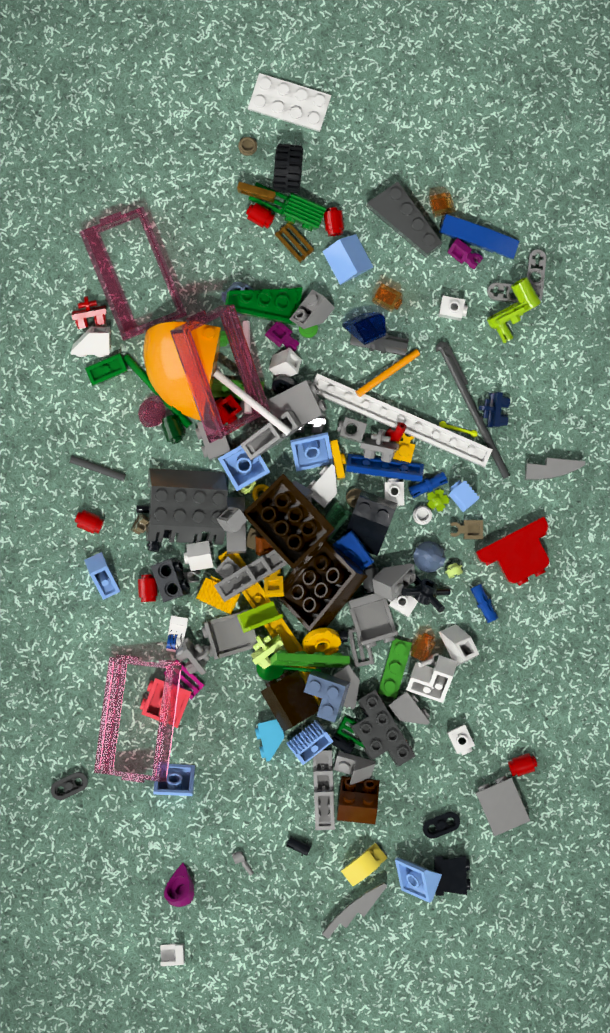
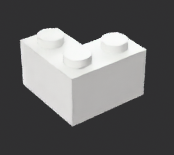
[406,655,457,703]

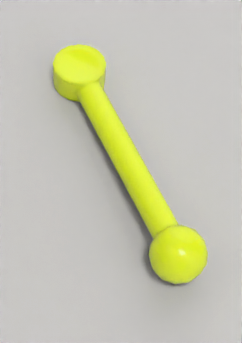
[439,421,478,437]

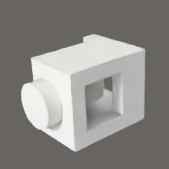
[447,724,475,756]

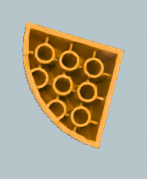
[143,322,221,422]

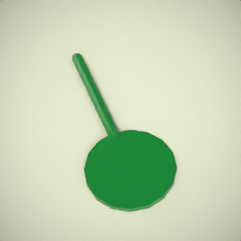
[256,654,321,681]

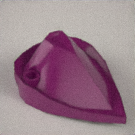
[164,863,194,907]

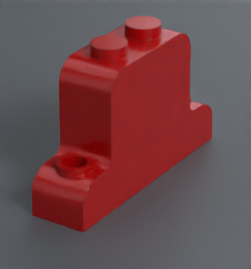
[475,517,549,586]

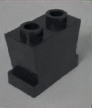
[434,855,470,896]

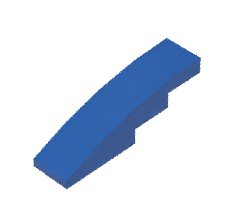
[439,214,520,259]

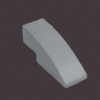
[240,411,303,460]
[524,458,585,481]
[226,497,246,554]

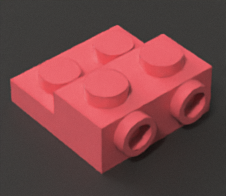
[140,678,192,728]

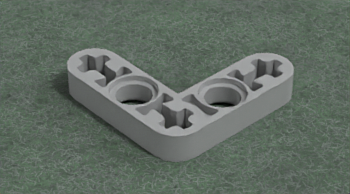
[487,249,546,303]

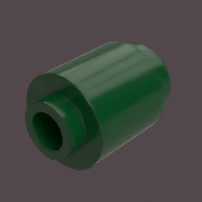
[161,414,185,444]

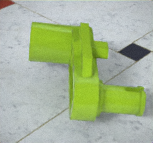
[487,277,541,343]

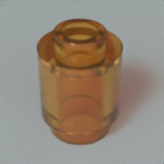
[410,633,436,661]

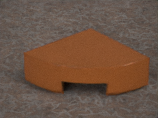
[255,536,274,556]

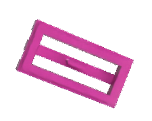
[163,659,205,700]

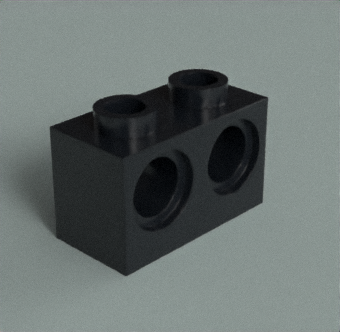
[151,557,190,603]

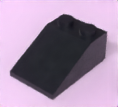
[345,490,397,556]

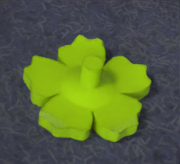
[427,488,450,512]

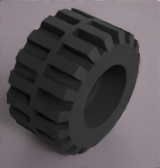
[273,144,303,194]

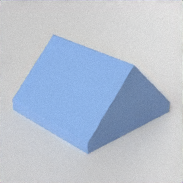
[322,234,374,285]
[290,432,334,472]
[218,445,270,491]
[153,763,195,796]
[395,857,442,903]

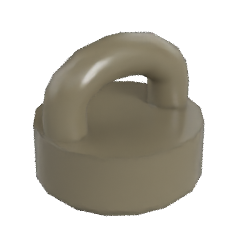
[346,489,361,508]

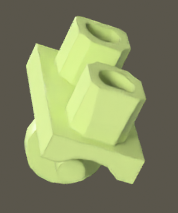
[251,634,286,669]

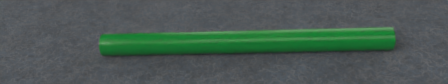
[123,354,192,428]

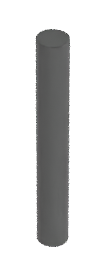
[69,455,126,482]

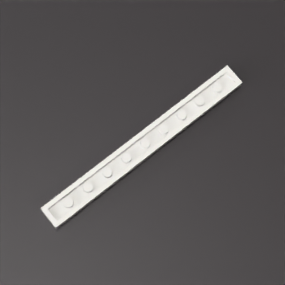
[313,373,493,468]

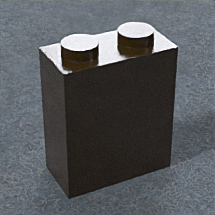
[261,670,319,732]

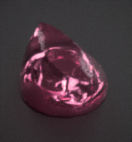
[138,395,166,427]

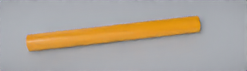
[355,349,420,397]

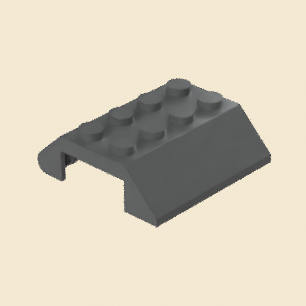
[146,468,228,545]

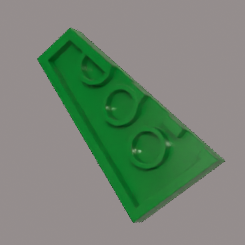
[225,287,303,326]

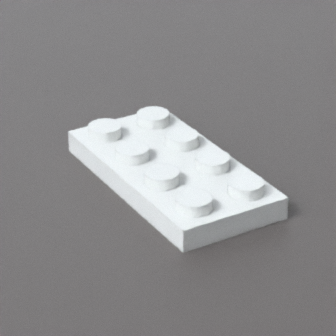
[248,73,331,132]

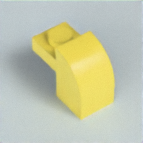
[341,843,387,886]

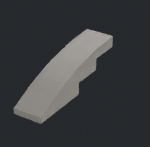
[214,549,288,602]
[313,749,335,830]
[322,882,387,939]

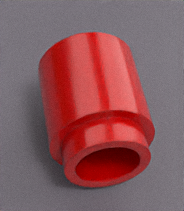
[246,203,275,229]
[324,207,344,236]
[74,510,104,534]
[138,574,158,602]
[508,753,538,777]

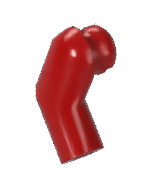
[385,422,407,442]

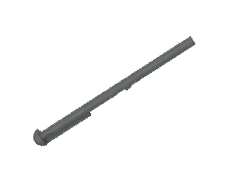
[436,341,510,479]

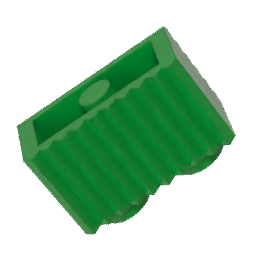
[280,193,326,232]

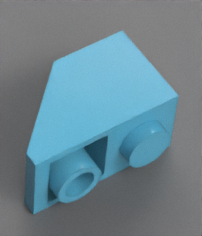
[255,719,285,762]

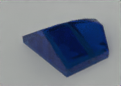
[342,312,386,345]

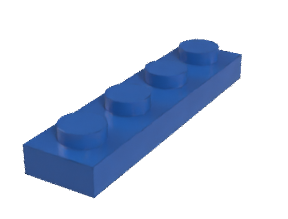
[346,454,424,482]

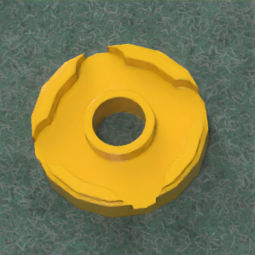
[302,628,341,655]

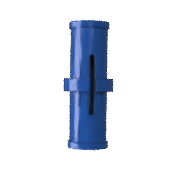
[408,472,448,499]
[470,584,499,623]

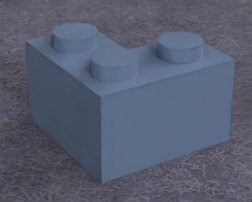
[304,670,350,723]

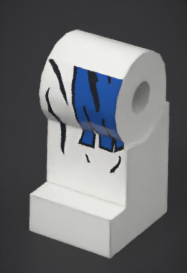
[166,616,189,652]

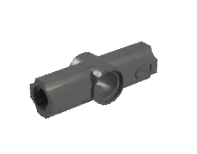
[350,328,409,356]

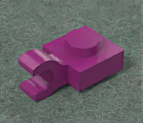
[447,238,483,269]
[265,322,299,352]

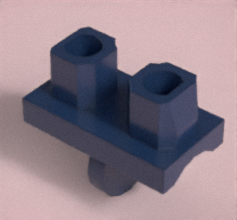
[478,392,510,428]

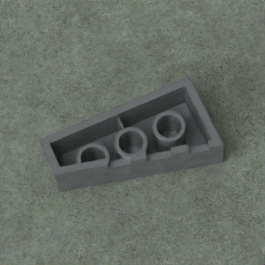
[366,182,442,258]

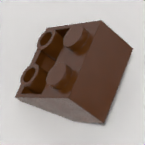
[337,776,380,825]

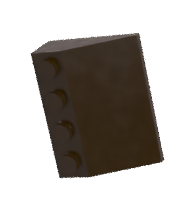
[243,474,336,571]
[277,540,368,632]

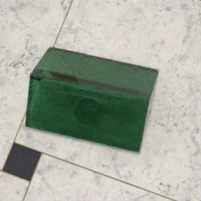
[325,502,351,542]

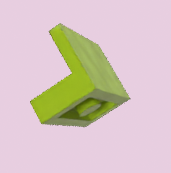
[237,601,284,633]

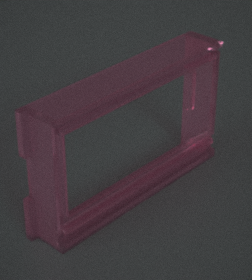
[79,207,187,341]
[170,304,270,443]
[94,654,182,783]

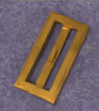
[237,181,276,203]
[275,223,314,263]

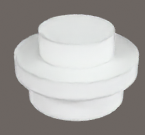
[413,506,432,525]

